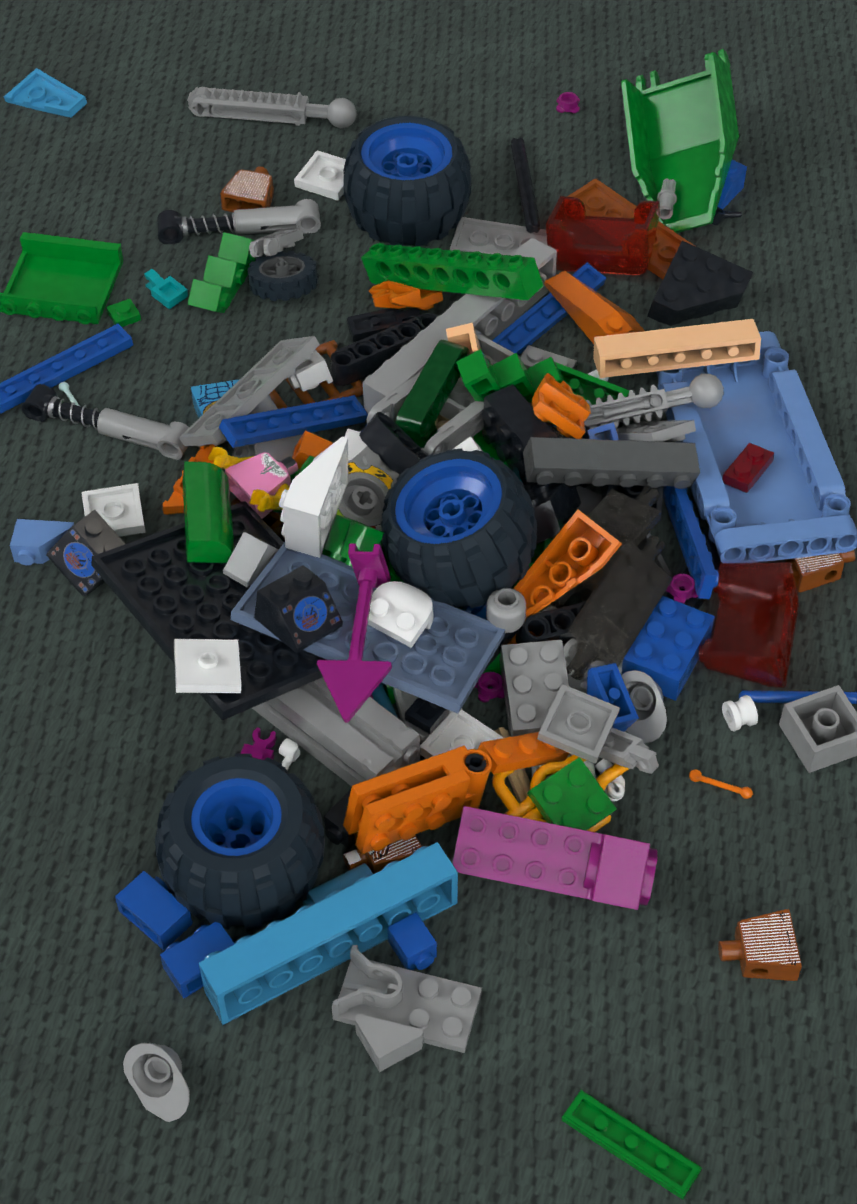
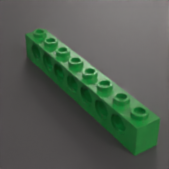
[361,243,544,300]

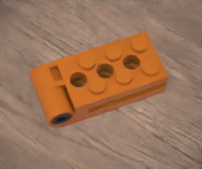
[343,745,492,854]

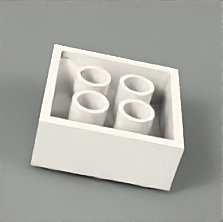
[279,437,348,558]

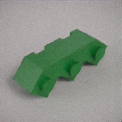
[188,232,258,313]
[456,349,564,403]

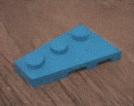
[4,68,87,118]

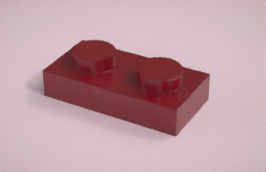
[722,443,774,493]

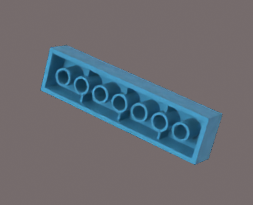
[199,842,458,1025]

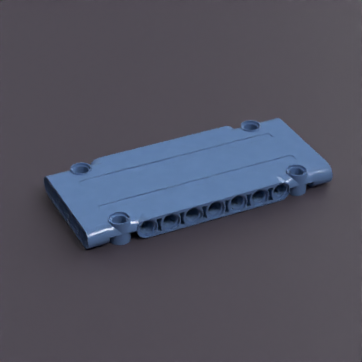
[656,331,857,566]

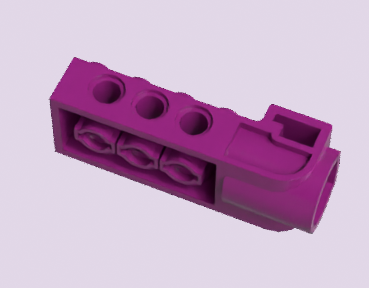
[452,806,658,910]

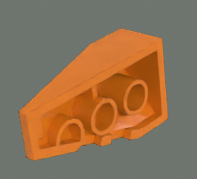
[544,271,645,344]
[513,509,622,620]

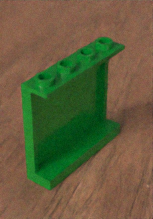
[0,232,124,324]

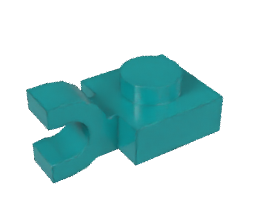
[144,269,188,309]

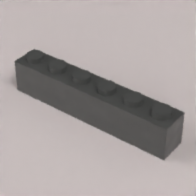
[523,437,700,489]

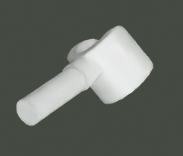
[279,738,300,771]

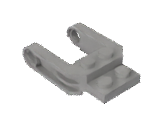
[367,370,484,455]

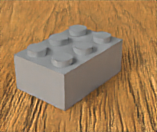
[499,640,569,737]

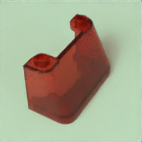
[546,196,660,275]
[699,563,799,688]

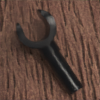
[712,206,742,226]

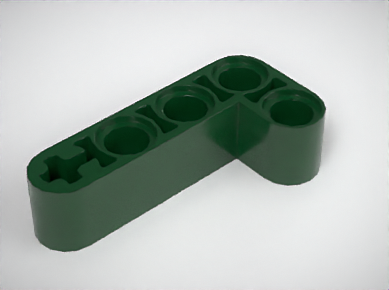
[395,340,470,448]

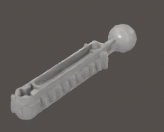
[187,87,357,129]
[546,374,724,439]

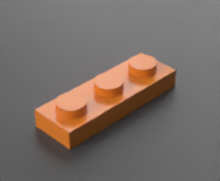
[478,732,569,774]

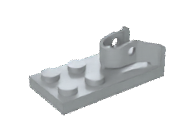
[332,945,482,1053]

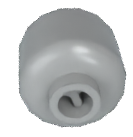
[486,588,526,633]

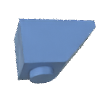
[10,519,74,565]

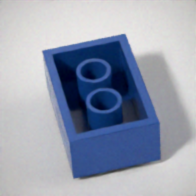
[622,595,715,701]

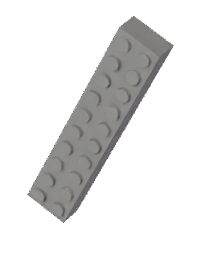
[362,238,557,420]

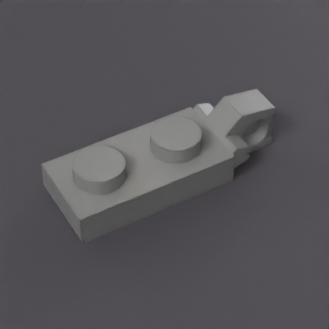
[599,728,659,774]

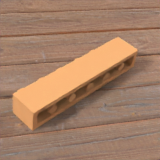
[594,319,761,378]

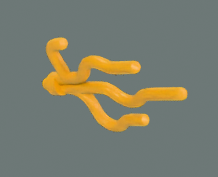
[492,755,629,832]

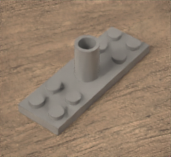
[179,336,320,447]

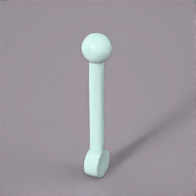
[58,382,80,406]

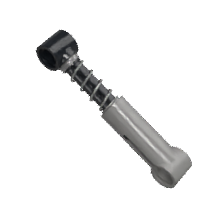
[157,199,321,244]
[22,384,189,460]

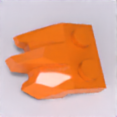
[369,280,443,310]
[532,373,591,439]

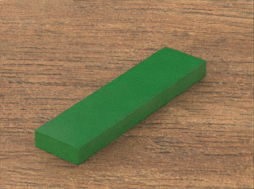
[562,1090,702,1200]

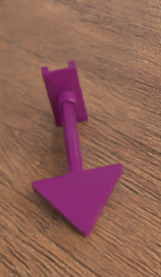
[317,544,392,723]

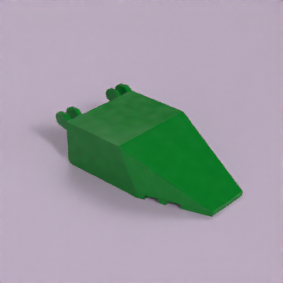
[621,49,739,233]

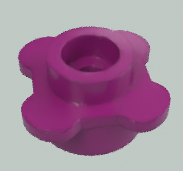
[556,92,580,113]
[664,574,698,604]
[475,672,504,703]

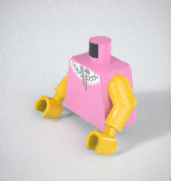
[208,447,298,519]

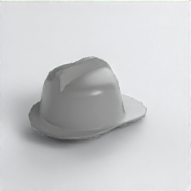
[621,670,667,743]
[123,1043,190,1122]

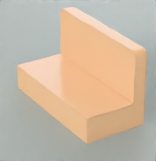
[446,323,481,355]

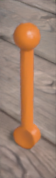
[689,770,753,799]

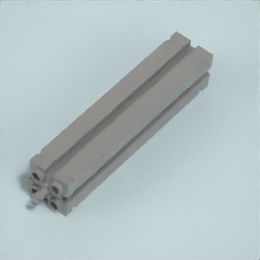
[252,677,420,786]

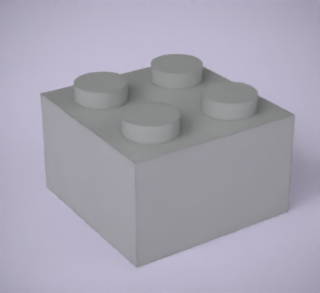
[779,685,857,773]

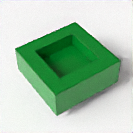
[106,298,141,327]

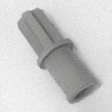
[657,178,677,219]

